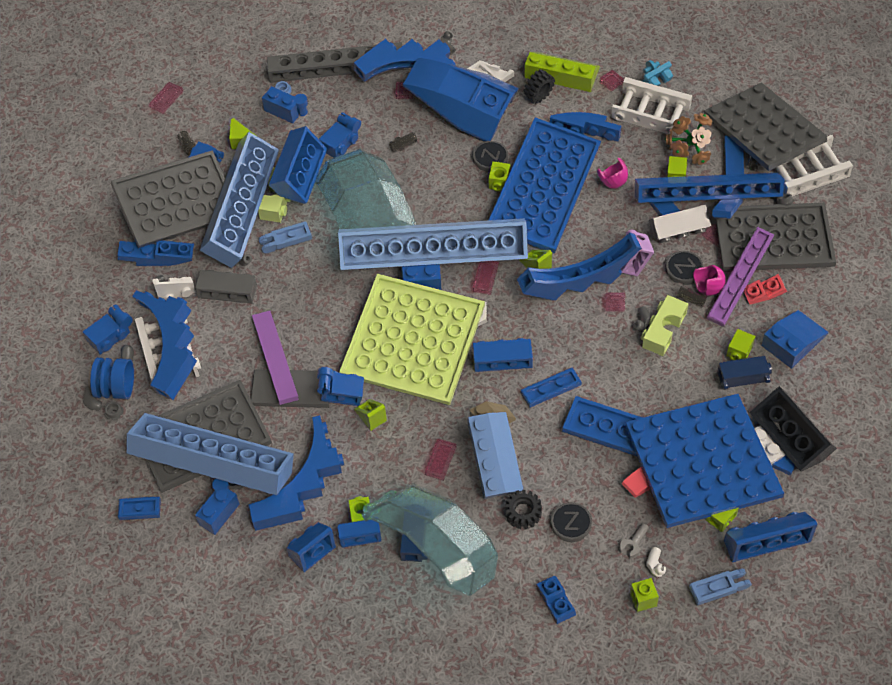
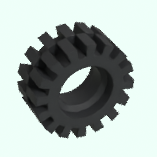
[524,69,555,104]
[505,490,542,529]

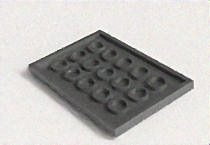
[704,82,827,171]
[110,150,225,248]
[715,202,836,271]
[146,380,272,493]

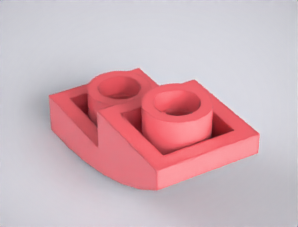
[744,274,787,305]
[622,467,650,498]

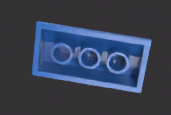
[269,126,327,204]
[724,512,818,562]

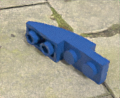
[550,112,622,142]
[118,241,194,266]

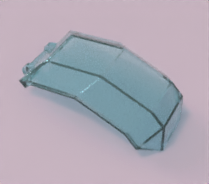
[315,149,417,229]
[362,483,498,596]

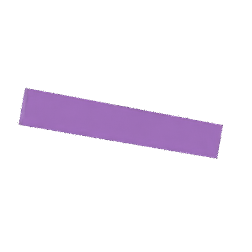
[707,227,774,327]
[252,311,299,405]

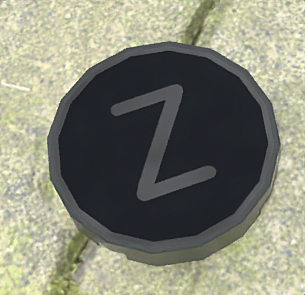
[473,141,508,172]
[666,251,703,285]
[551,502,592,542]

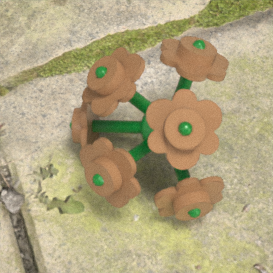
[665,113,712,165]

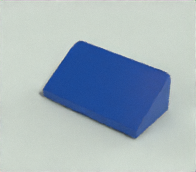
[338,519,382,548]

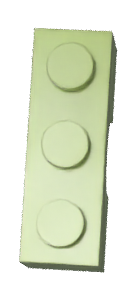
[258,167,291,223]
[641,295,688,356]

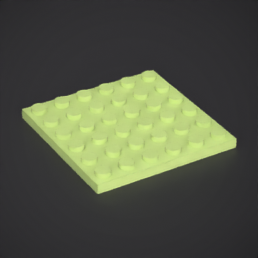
[339,274,485,405]

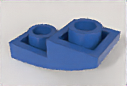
[537,576,576,624]

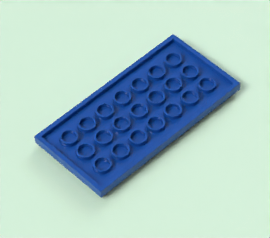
[488,117,601,254]

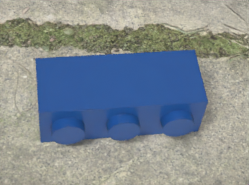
[473,338,533,372]

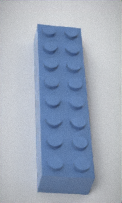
[200,132,279,268]
[127,413,293,495]

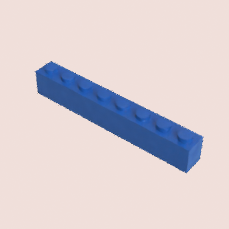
[635,173,784,203]

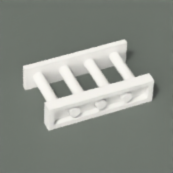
[611,77,692,137]
[776,135,853,196]
[135,317,201,381]

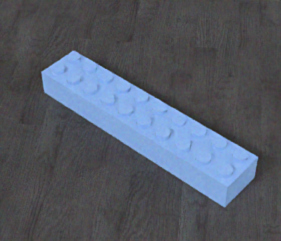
[338,218,528,270]

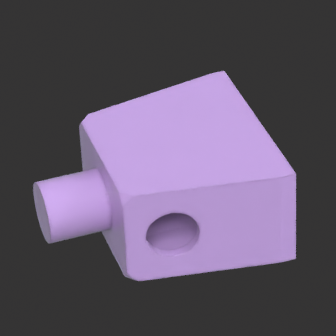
[621,230,654,276]

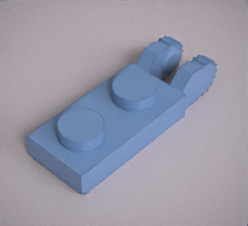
[259,222,312,253]
[689,568,751,606]

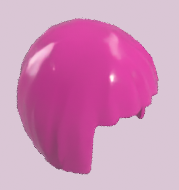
[597,158,628,189]
[693,265,725,296]

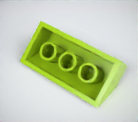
[525,52,600,92]

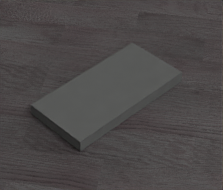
[251,369,329,408]

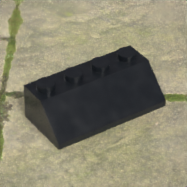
[749,386,837,472]

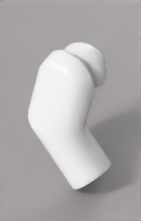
[646,547,666,577]

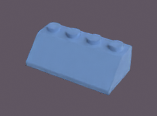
[467,412,523,499]

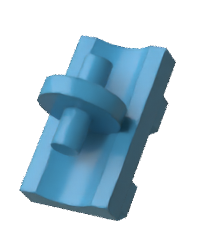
[642,60,673,86]

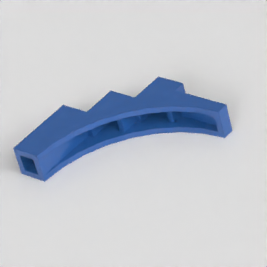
[354,38,456,82]
[517,233,642,300]
[132,290,197,400]
[249,415,344,531]

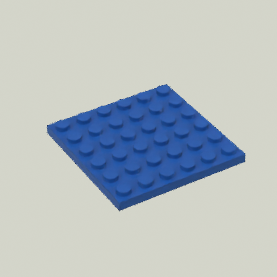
[625,394,784,528]

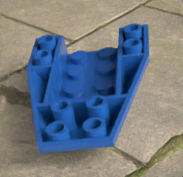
[403,58,519,142]

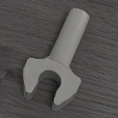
[620,523,649,559]

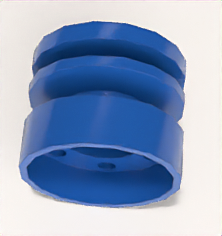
[90,357,134,400]

